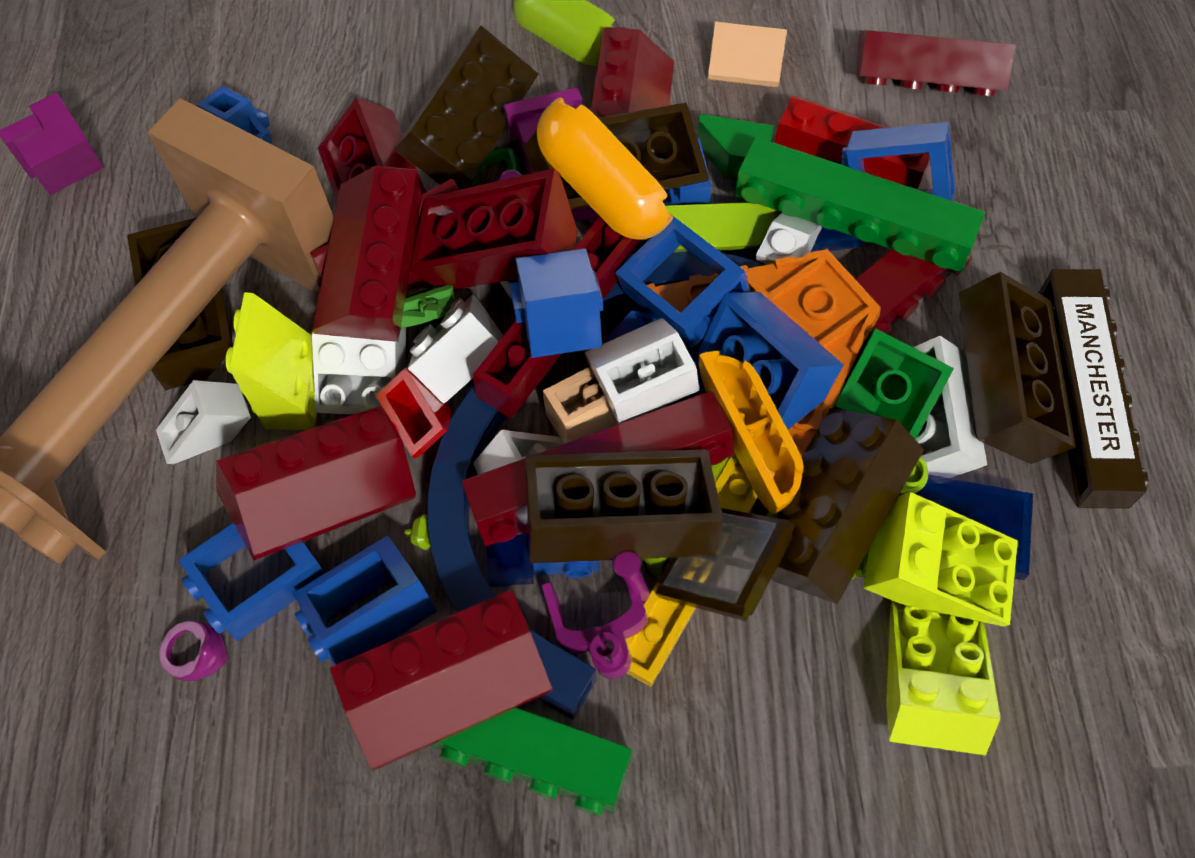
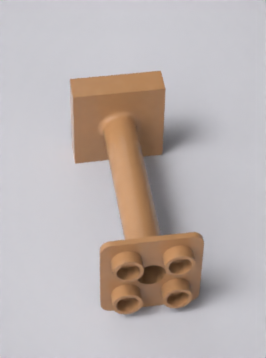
[0,98,334,565]

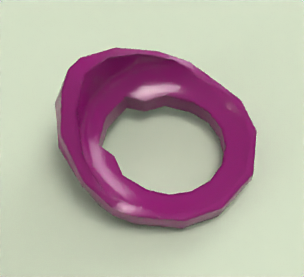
[159,621,228,681]

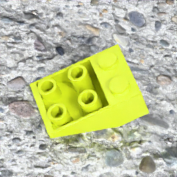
[226,293,317,430]
[863,492,1018,627]
[886,601,1001,755]

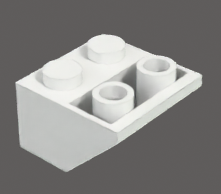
[408,294,503,404]
[585,318,699,424]
[312,328,406,415]

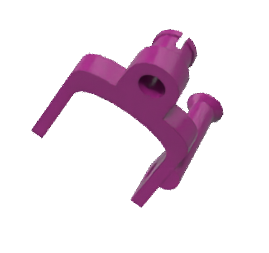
[542,551,650,679]

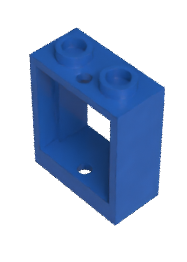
[842,122,956,201]
[615,216,750,349]
[178,523,325,641]
[293,535,437,665]

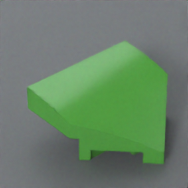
[401,284,456,328]

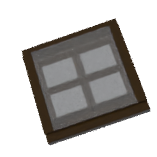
[655,508,795,621]

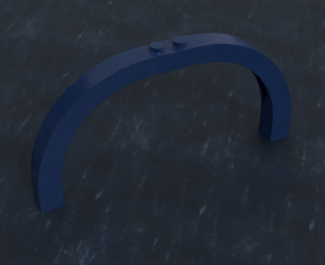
[428,251,766,720]

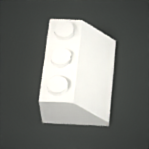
[913,336,987,479]

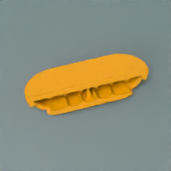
[537,97,673,240]
[699,351,804,514]

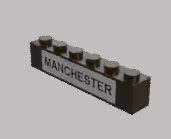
[1039,269,1149,509]

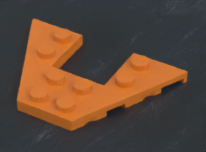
[647,249,881,456]

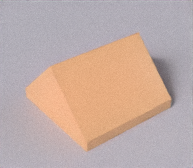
[708,22,787,87]

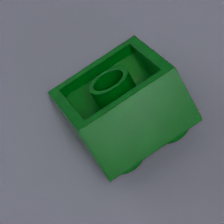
[834,329,954,440]

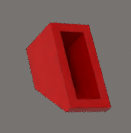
[376,367,452,459]

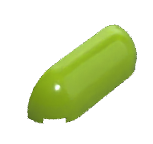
[513,0,615,66]
[647,203,780,253]

